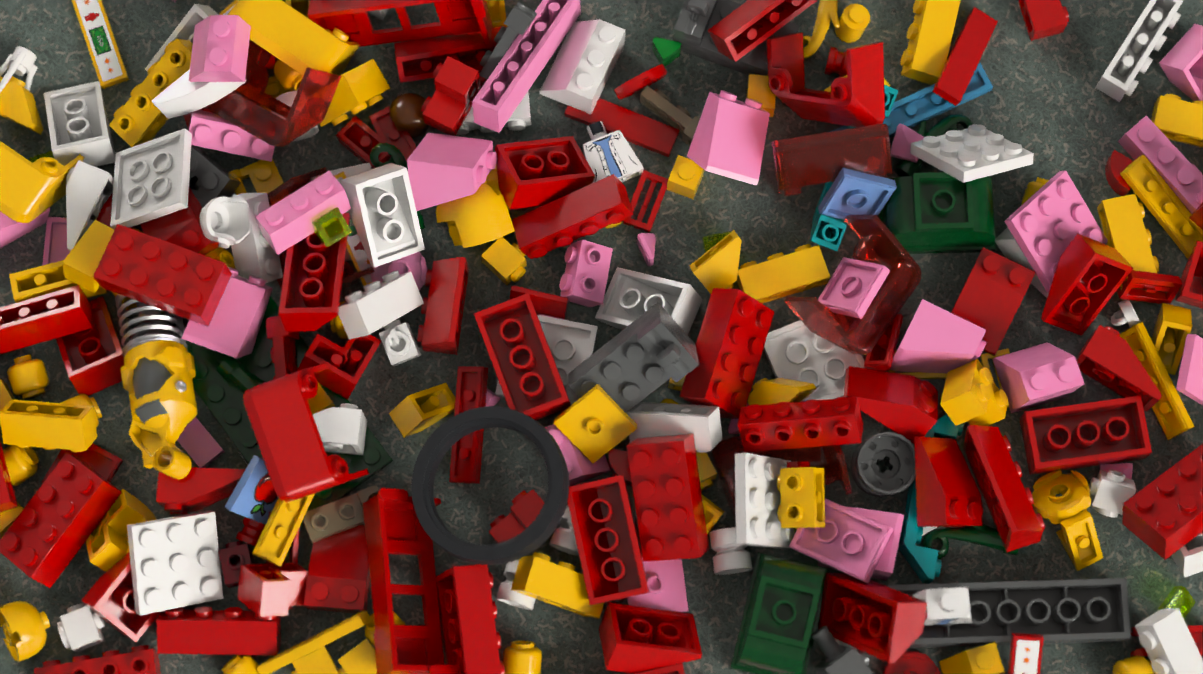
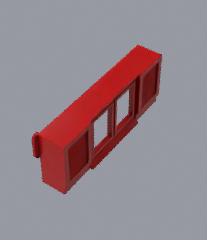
[308,0,493,47]
[363,488,459,674]

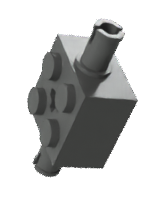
[189,145,241,208]
[810,625,878,674]

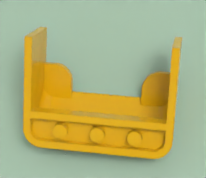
[228,0,360,84]
[0,141,85,223]

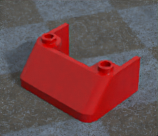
[767,32,885,129]
[243,362,369,503]

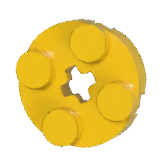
[1032,470,1091,524]

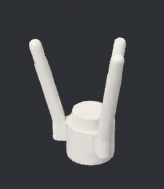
[0,46,38,93]

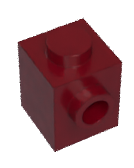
[218,541,255,588]

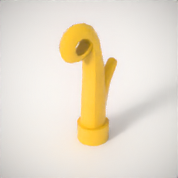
[803,0,840,59]

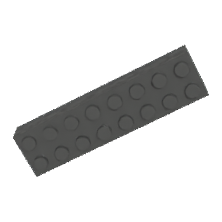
[887,578,1131,648]

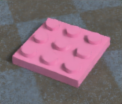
[1004,171,1108,292]

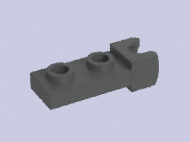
[479,2,537,80]

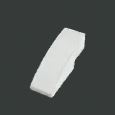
[152,69,247,119]

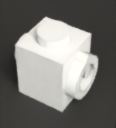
[379,320,421,366]
[1089,469,1136,518]
[57,603,105,652]

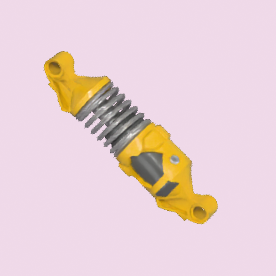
[111,228,197,479]

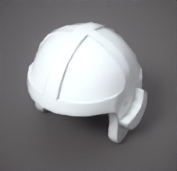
[199,194,251,248]

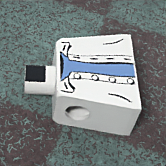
[582,121,644,183]
[912,587,972,625]

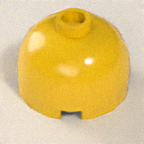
[0,601,50,662]

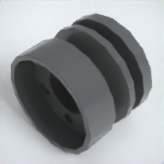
[850,432,916,497]

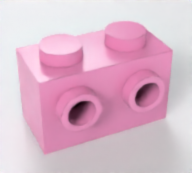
[559,239,613,307]

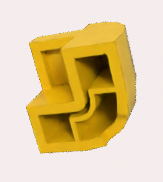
[436,180,515,248]
[86,489,157,571]

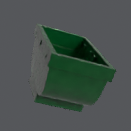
[878,172,996,255]
[730,552,830,674]

